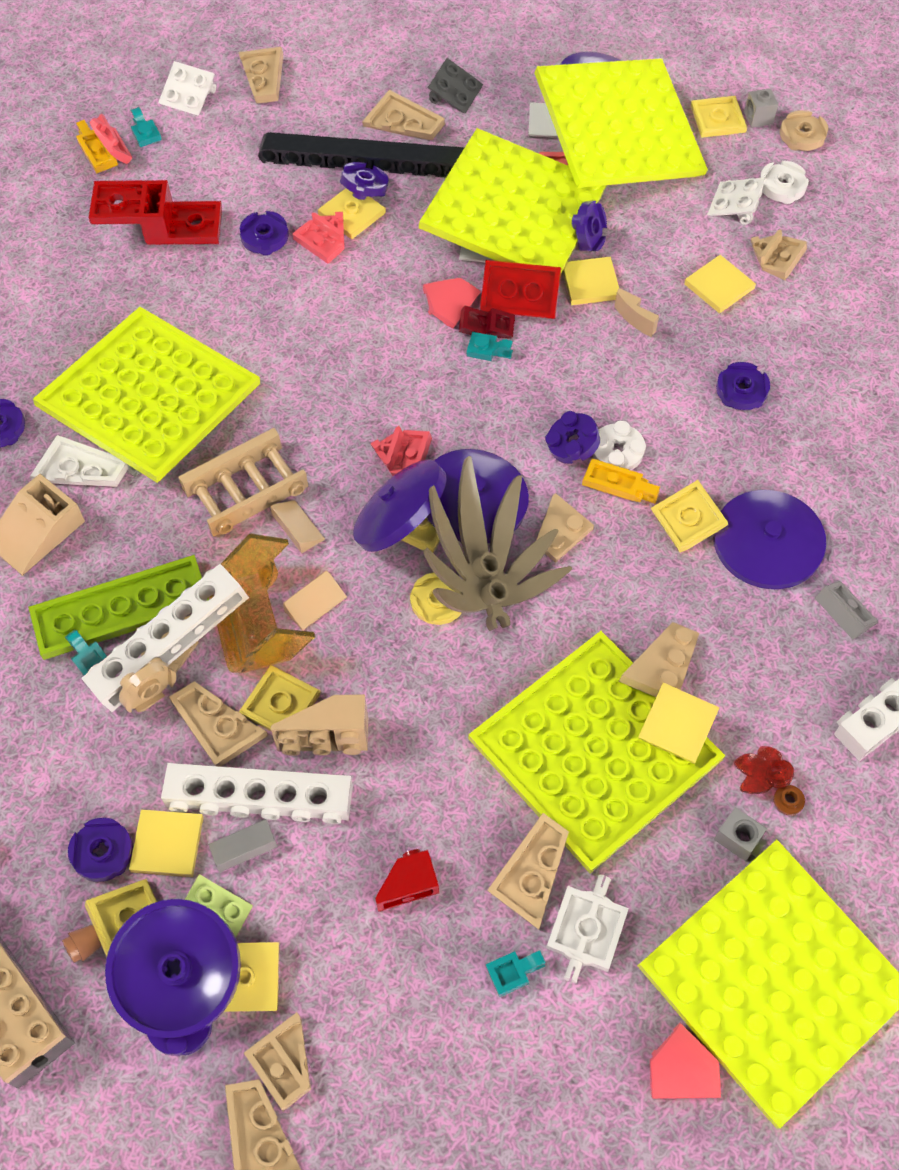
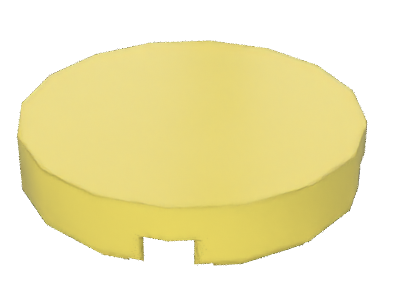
[410,572,462,625]

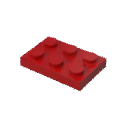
[480,260,561,319]

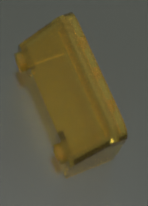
[210,533,315,673]

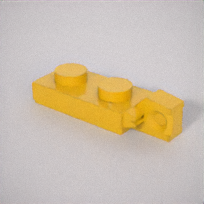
[76,120,118,174]
[582,459,660,504]

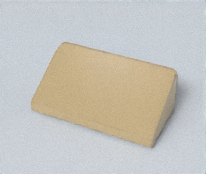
[270,500,325,554]
[283,571,347,631]

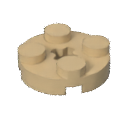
[780,110,828,151]
[119,658,176,713]

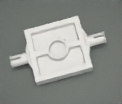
[546,875,629,983]

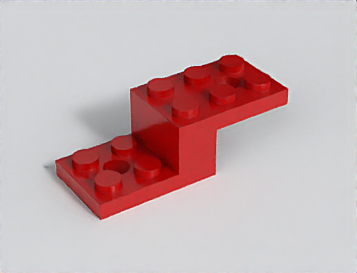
[88,180,222,245]

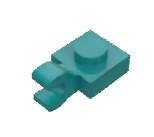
[131,107,162,147]
[466,332,513,361]
[65,630,107,676]
[485,950,546,998]

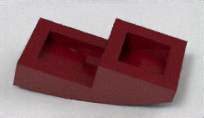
[459,305,515,339]

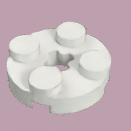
[760,161,809,204]
[592,421,646,470]

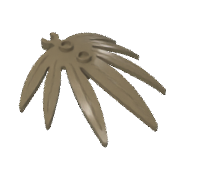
[423,456,572,631]

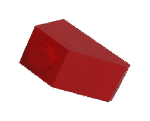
[375,849,439,912]

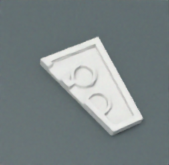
[30,435,130,487]

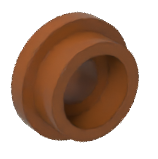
[773,785,805,816]

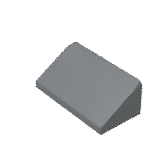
[815,581,878,640]
[208,819,278,873]

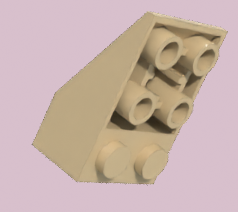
[0,474,85,576]
[271,694,368,756]

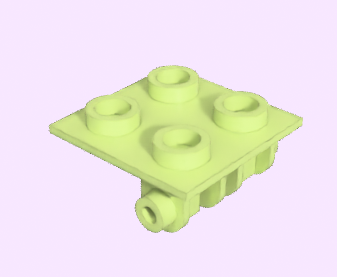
[185,874,253,938]

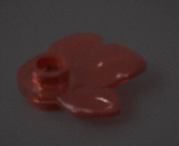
[734,746,794,794]

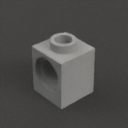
[744,88,778,128]
[714,807,767,862]

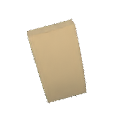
[614,288,659,337]

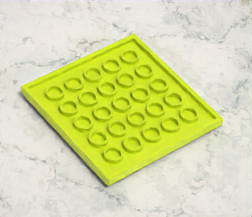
[534,58,708,188]
[419,128,607,273]
[33,307,260,483]
[468,631,725,874]
[637,840,899,1129]

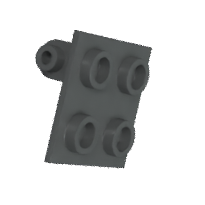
[427,58,484,114]

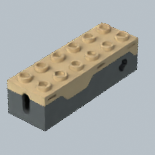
[0,937,75,1089]

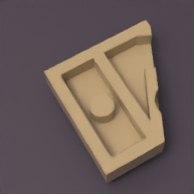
[537,493,594,563]
[244,1012,311,1111]

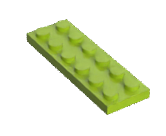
[28,555,209,660]

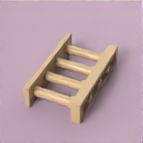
[178,428,308,537]

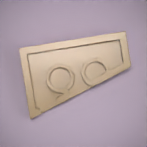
[238,47,284,104]
[362,90,445,140]
[619,622,699,697]
[169,681,268,767]
[487,813,569,930]
[225,1079,301,1170]

